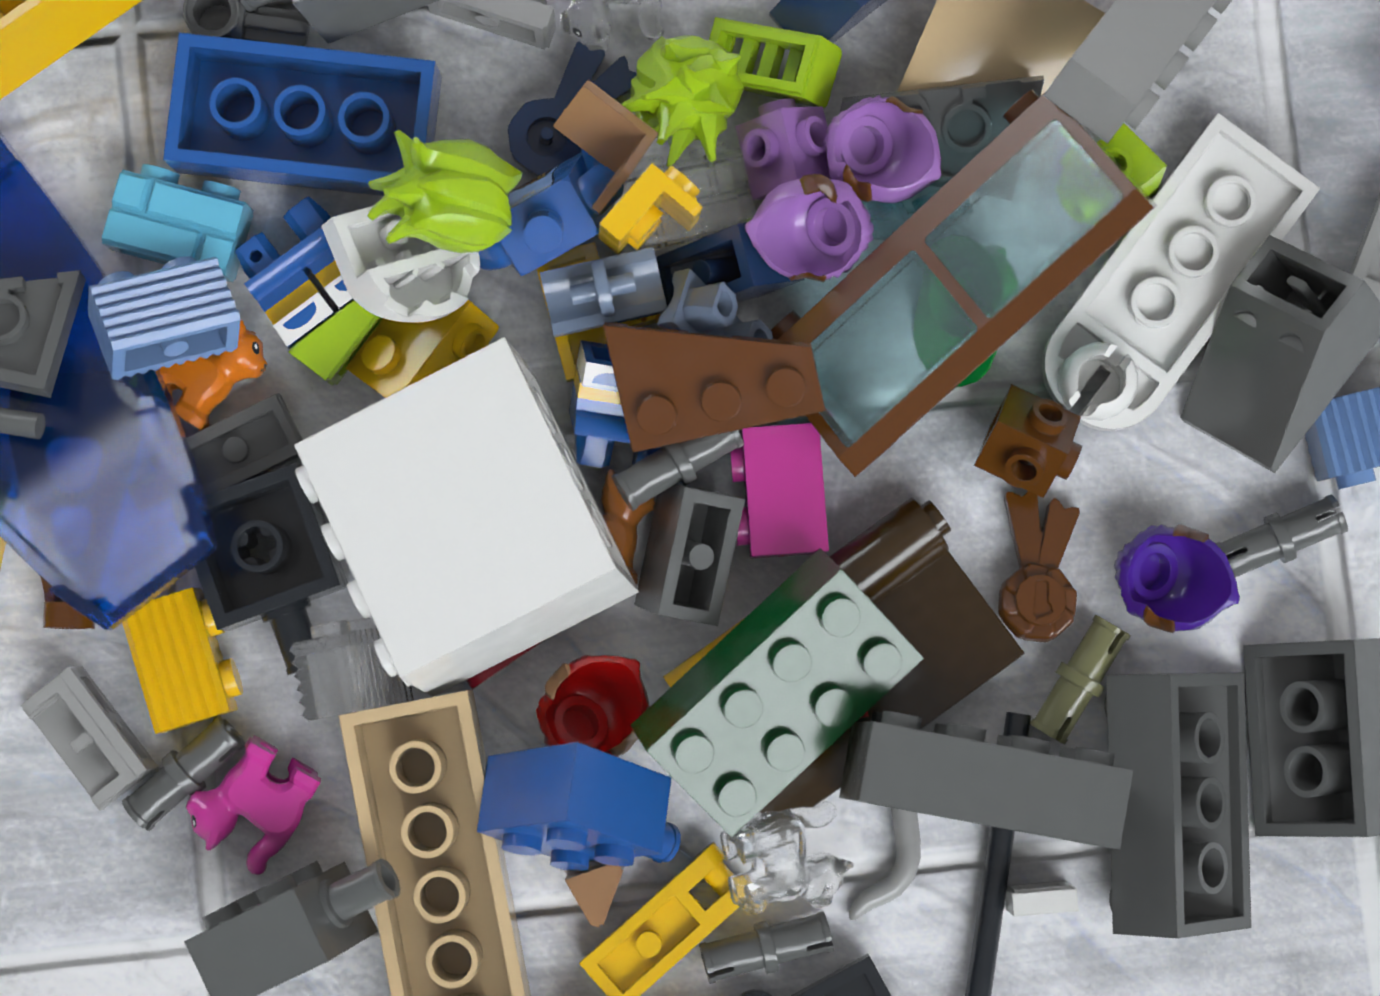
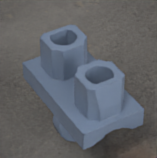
[539,247,667,337]
[658,269,773,339]

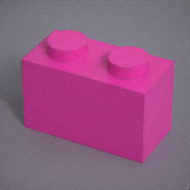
[730,423,829,559]

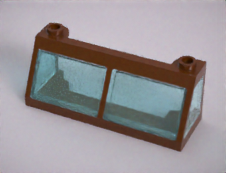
[771,89,1158,477]

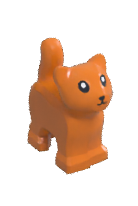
[129,320,268,431]

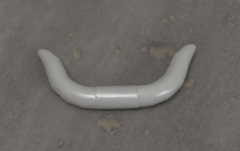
[849,808,921,920]

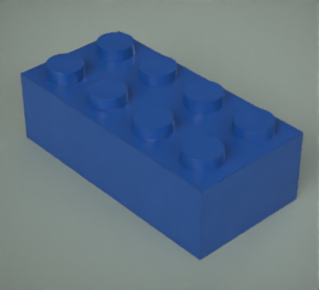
[163,33,442,196]

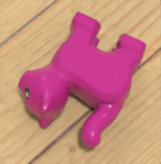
[186,735,321,875]

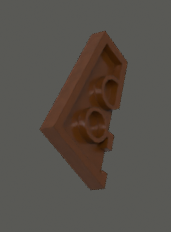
[603,322,825,452]

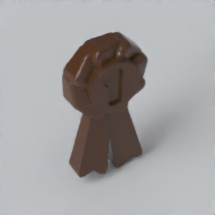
[998,491,1080,643]

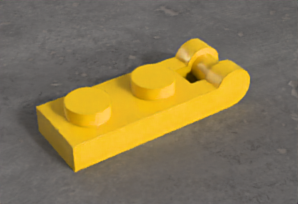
[579,842,756,996]

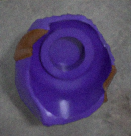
[1114,524,1240,633]

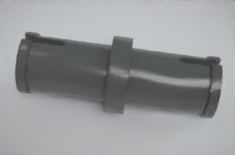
[612,430,744,511]
[1216,494,1348,578]
[122,715,245,831]
[699,911,834,984]

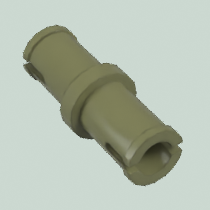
[1030,614,1131,745]

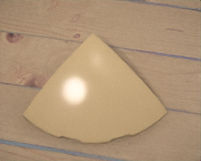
[897,0,1105,95]

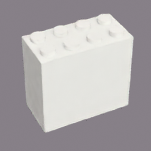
[294,337,639,697]

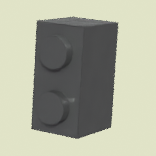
[634,484,745,626]

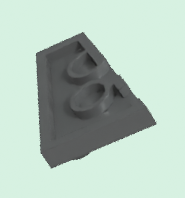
[839,75,1044,203]
[0,270,86,398]

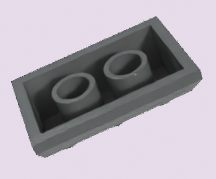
[1243,638,1380,837]

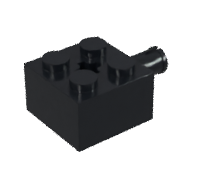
[173,463,348,676]

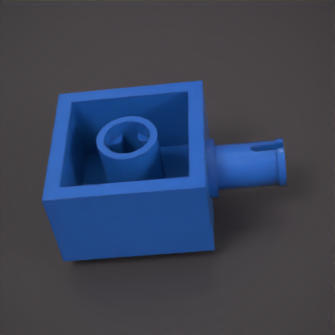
[477,742,681,871]

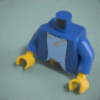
[478,108,624,276]

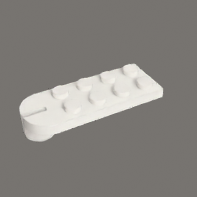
[1042,113,1320,431]

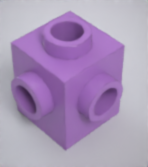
[735,98,832,200]

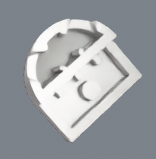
[321,206,480,323]

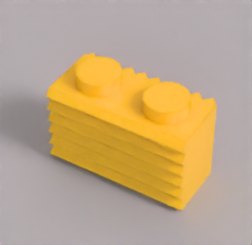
[118,587,243,734]

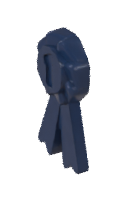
[508,40,637,177]

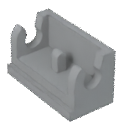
[21,666,158,811]

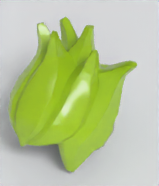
[621,35,744,167]
[367,130,522,253]

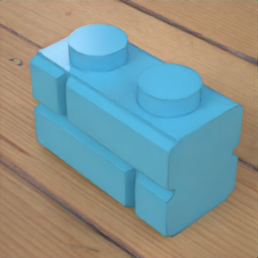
[102,164,254,283]

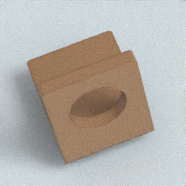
[554,80,658,213]

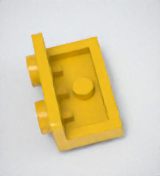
[345,300,499,398]

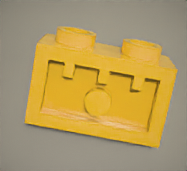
[599,163,703,255]

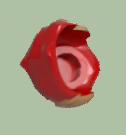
[536,655,650,757]

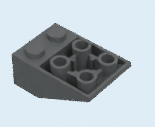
[1180,235,1380,473]

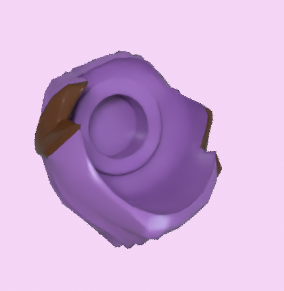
[824,95,941,203]
[745,174,874,283]

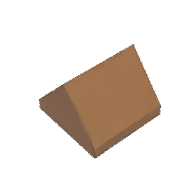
[565,863,625,927]

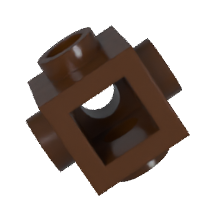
[974,384,1082,498]

